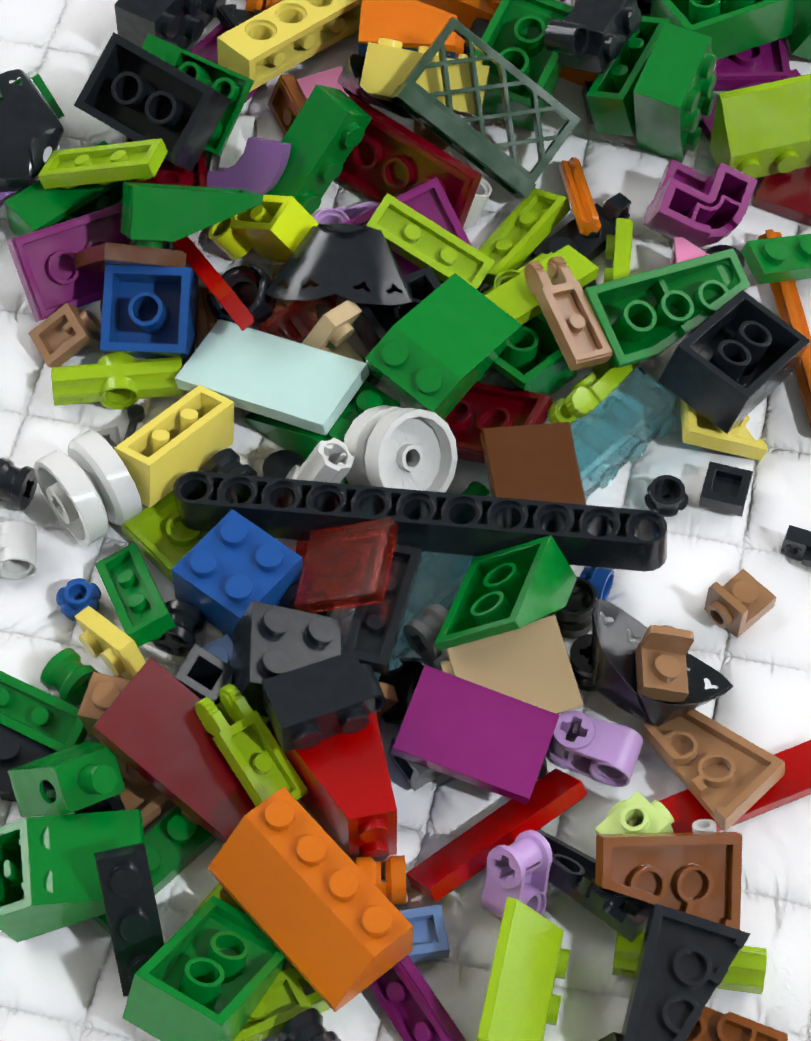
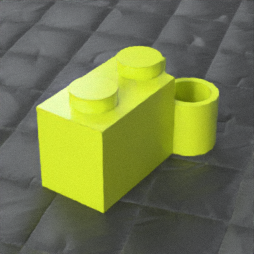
[208,195,319,260]

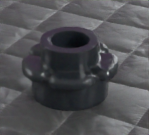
[644,475,688,517]

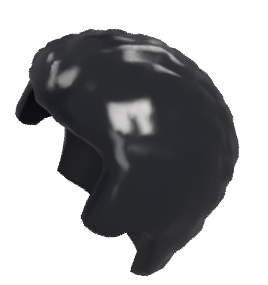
[207,263,277,329]

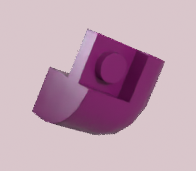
[643,159,758,248]

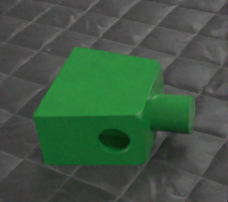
[8,741,125,817]

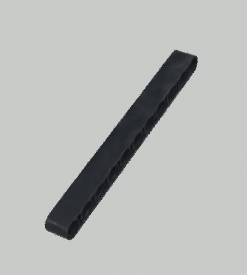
[173,471,667,572]

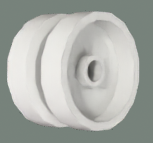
[343,405,458,493]
[34,430,142,546]

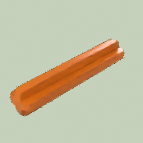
[558,157,601,236]

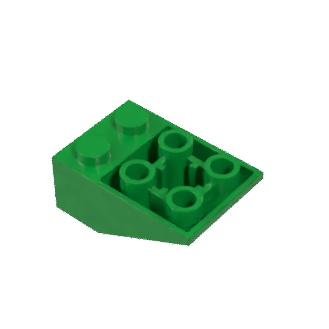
[142,33,254,156]
[0,809,145,943]

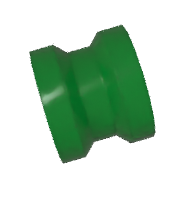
[40,648,99,706]

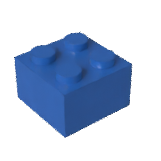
[100,264,199,362]
[171,509,304,639]

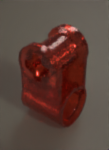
[257,295,337,343]

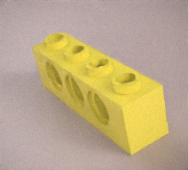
[217,0,362,92]

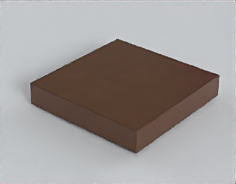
[75,242,187,271]
[480,422,586,505]

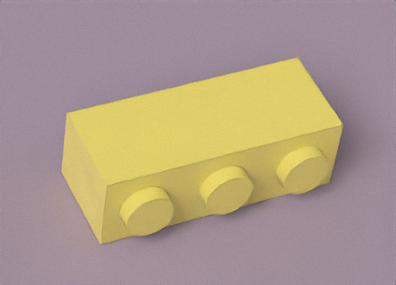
[360,38,490,117]
[114,385,234,508]

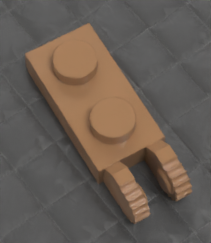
[524,256,613,371]

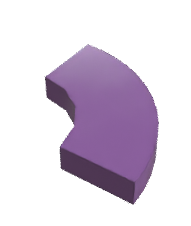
[207,137,291,195]

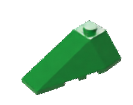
[584,248,750,368]

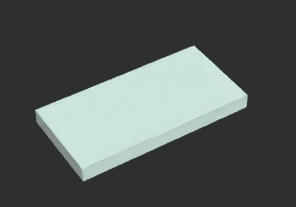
[175,319,370,436]

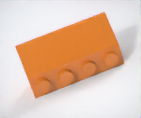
[208,786,413,1012]

